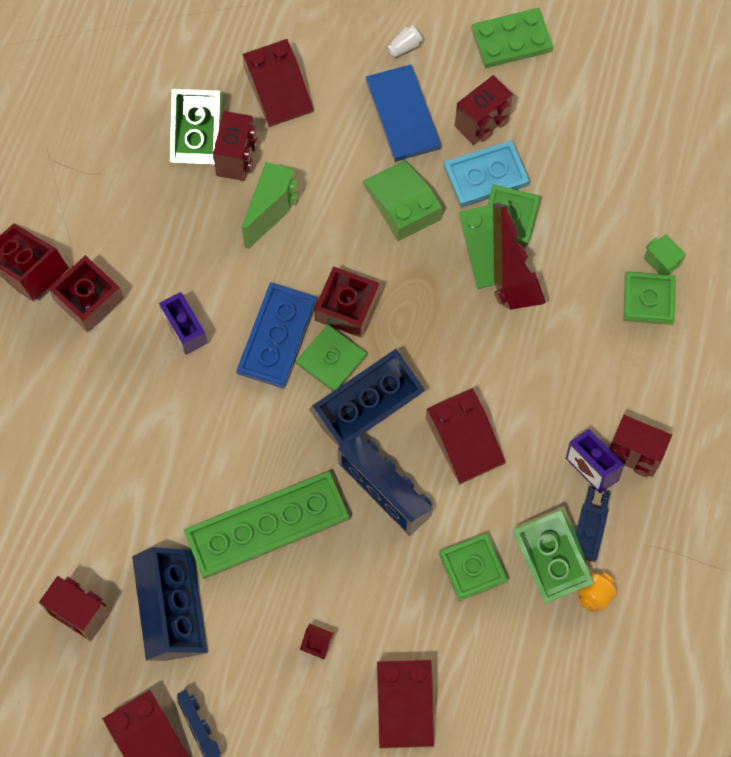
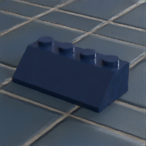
[309,349,425,447]
[338,436,433,536]
[132,547,208,661]

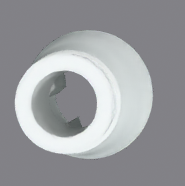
[387,25,423,58]

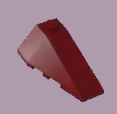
[493,202,546,310]

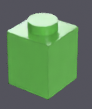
[644,234,686,275]

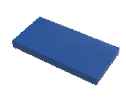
[366,64,441,162]
[236,282,317,389]

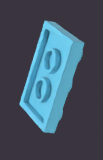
[443,140,530,208]

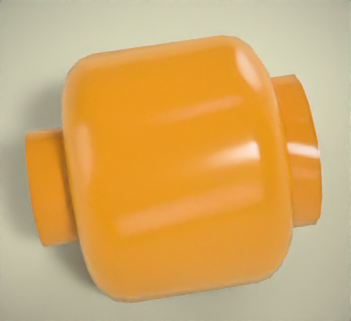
[577,572,617,613]

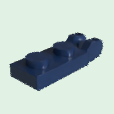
[576,487,610,563]
[177,690,221,757]

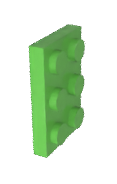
[471,7,553,68]

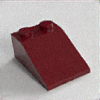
[242,39,314,127]
[0,223,69,302]
[425,388,506,485]
[377,660,434,749]
[102,690,189,757]

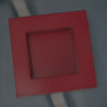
[300,623,334,660]

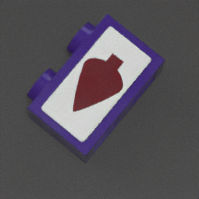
[159,292,208,355]
[565,429,624,494]

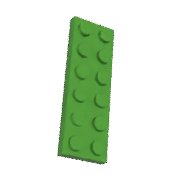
[184,471,349,580]

